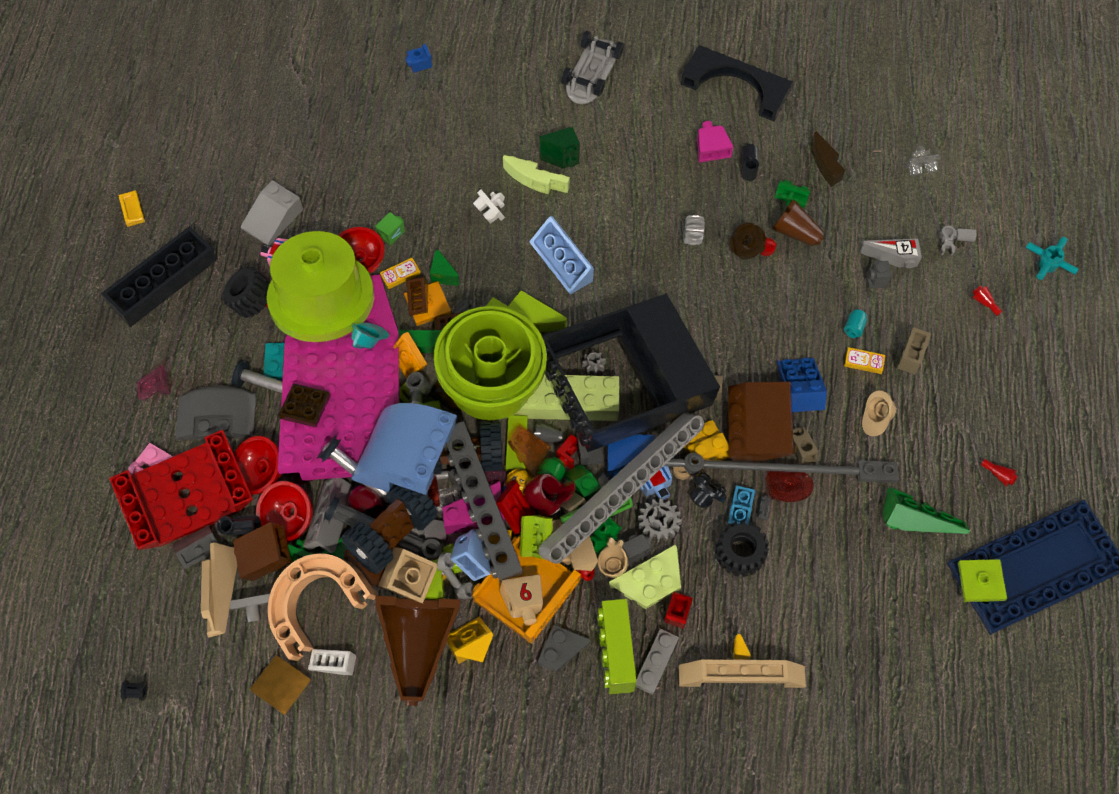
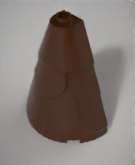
[375,596,460,706]

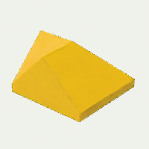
[447,616,493,664]

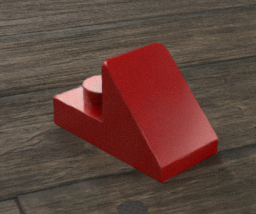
[664,592,693,629]

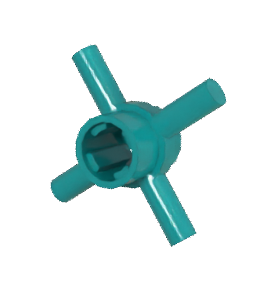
[1026,237,1079,280]

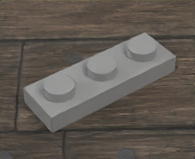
[636,629,679,695]

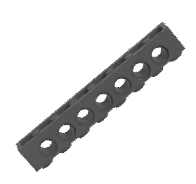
[444,421,523,583]

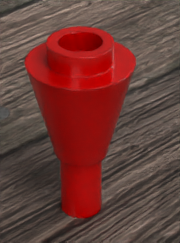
[972,285,1003,316]
[981,459,1018,487]

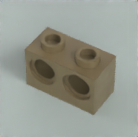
[897,327,931,375]

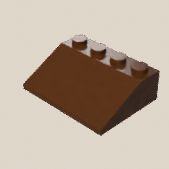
[728,382,794,462]

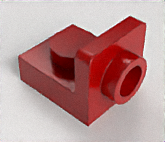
[556,434,578,469]

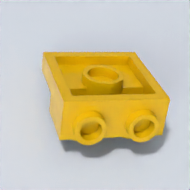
[683,420,729,469]

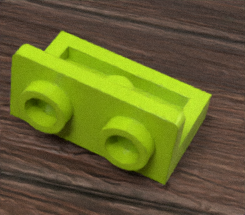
[520,515,553,560]

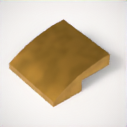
[249,655,311,715]

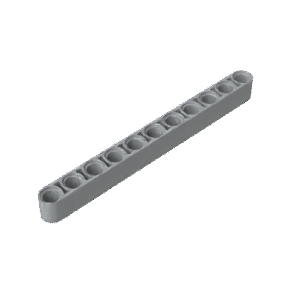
[539,413,704,564]

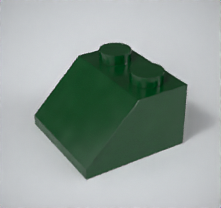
[539,127,580,169]

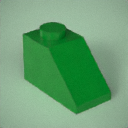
[564,464,601,502]

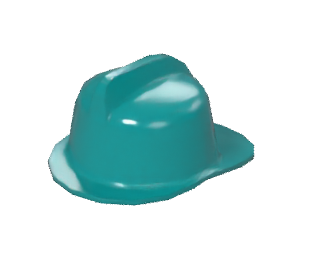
[351,323,389,349]

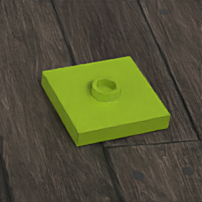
[958,559,1007,602]

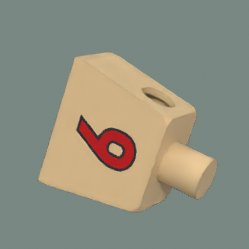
[500,574,543,625]

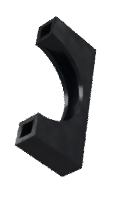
[681,45,793,122]

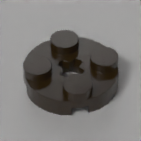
[730,223,766,260]

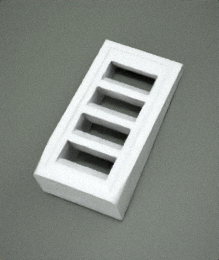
[308,649,356,675]

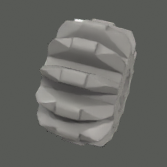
[683,215,705,246]

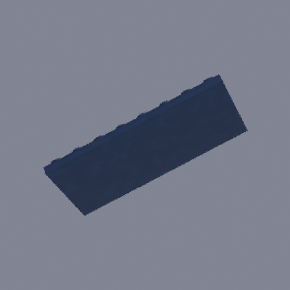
[947,499,1119,635]

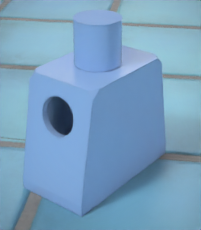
[451,529,491,581]

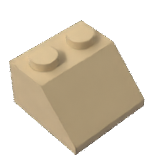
[378,547,437,603]

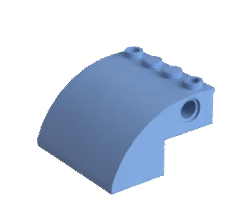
[352,403,457,495]

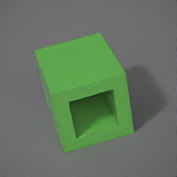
[375,212,405,246]

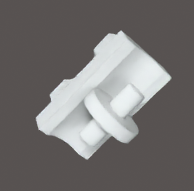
[473,190,505,224]

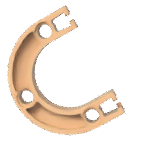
[268,554,378,661]

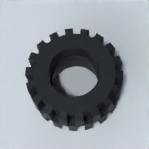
[222,266,271,318]
[716,521,769,577]

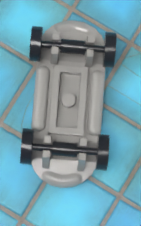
[561,30,625,104]

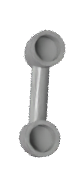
[437,553,474,600]

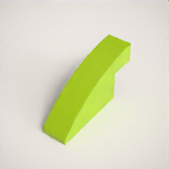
[486,290,567,332]

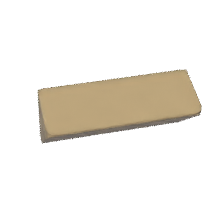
[566,536,598,571]

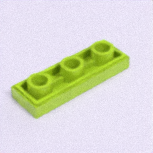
[506,415,528,471]

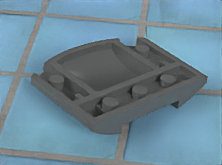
[175,385,256,440]

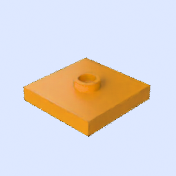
[404,281,451,326]
[393,332,427,379]

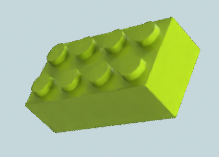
[597,599,636,694]

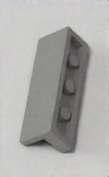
[304,478,354,553]

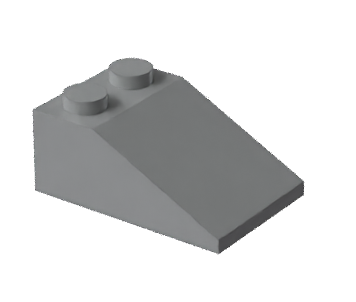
[241,180,303,246]

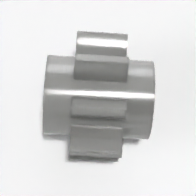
[582,350,606,375]

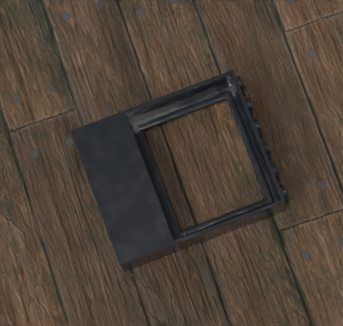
[542,293,720,452]

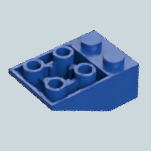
[777,358,827,412]

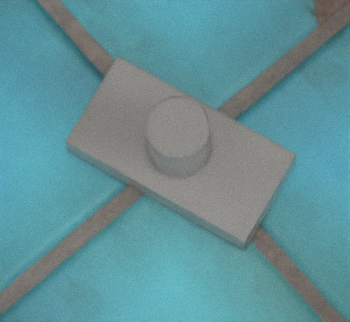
[230,594,270,623]

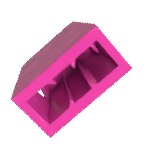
[697,121,733,163]

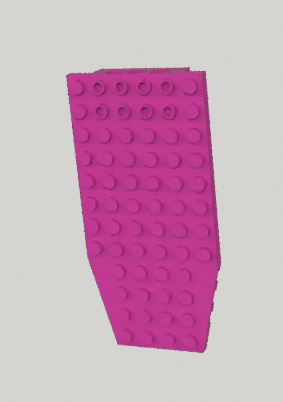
[278,275,400,480]

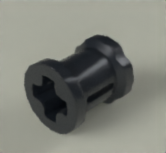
[120,680,148,701]

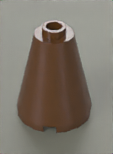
[772,199,824,246]

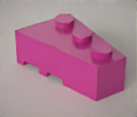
[442,482,505,535]

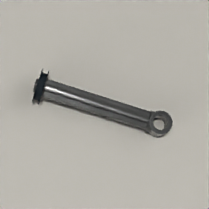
[323,495,442,561]

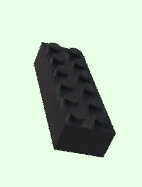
[101,226,218,327]

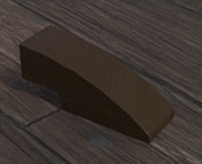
[811,131,845,187]

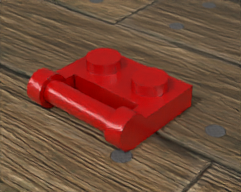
[496,480,536,534]

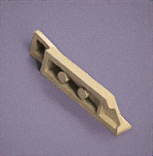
[201,543,237,637]

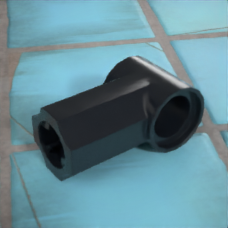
[741,144,759,181]
[217,516,261,537]

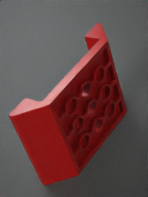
[109,430,253,550]

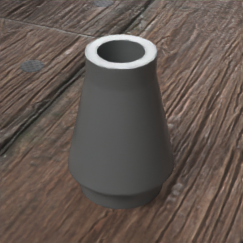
[533,423,563,443]

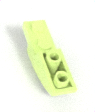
[503,155,570,195]

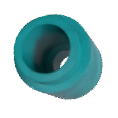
[844,310,867,338]

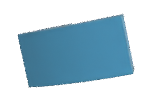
[728,485,755,525]

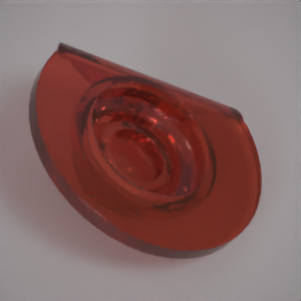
[766,471,814,502]

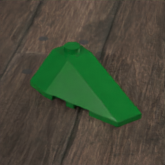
[883,487,970,534]

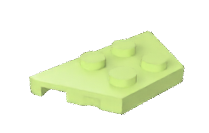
[609,545,681,609]

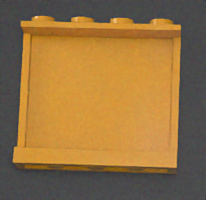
[472,534,581,644]

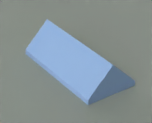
[529,216,594,294]

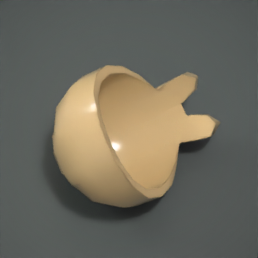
[598,538,628,578]

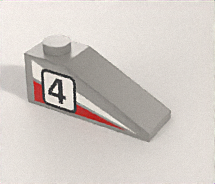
[860,239,922,268]

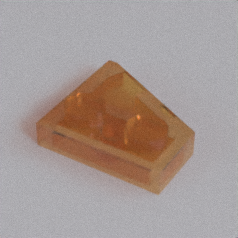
[508,425,551,478]

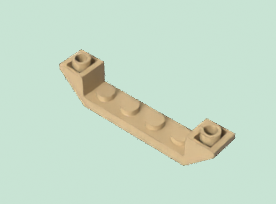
[679,660,806,688]

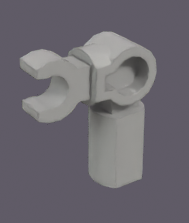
[939,225,976,255]

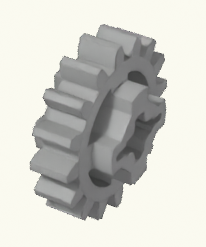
[638,498,682,542]

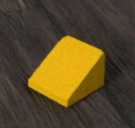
[733,634,751,660]

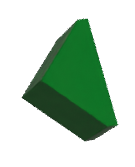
[430,250,460,286]

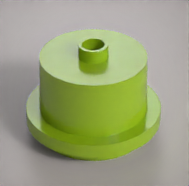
[267,231,374,342]
[434,306,547,420]

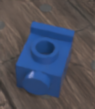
[405,44,432,73]

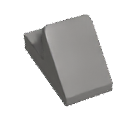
[409,520,447,542]

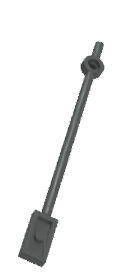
[664,453,899,483]

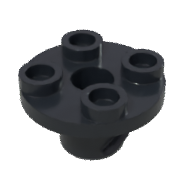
[691,471,727,508]

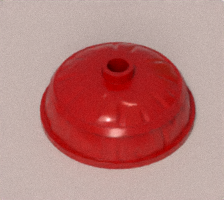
[338,227,385,274]
[234,436,282,495]
[256,481,313,542]

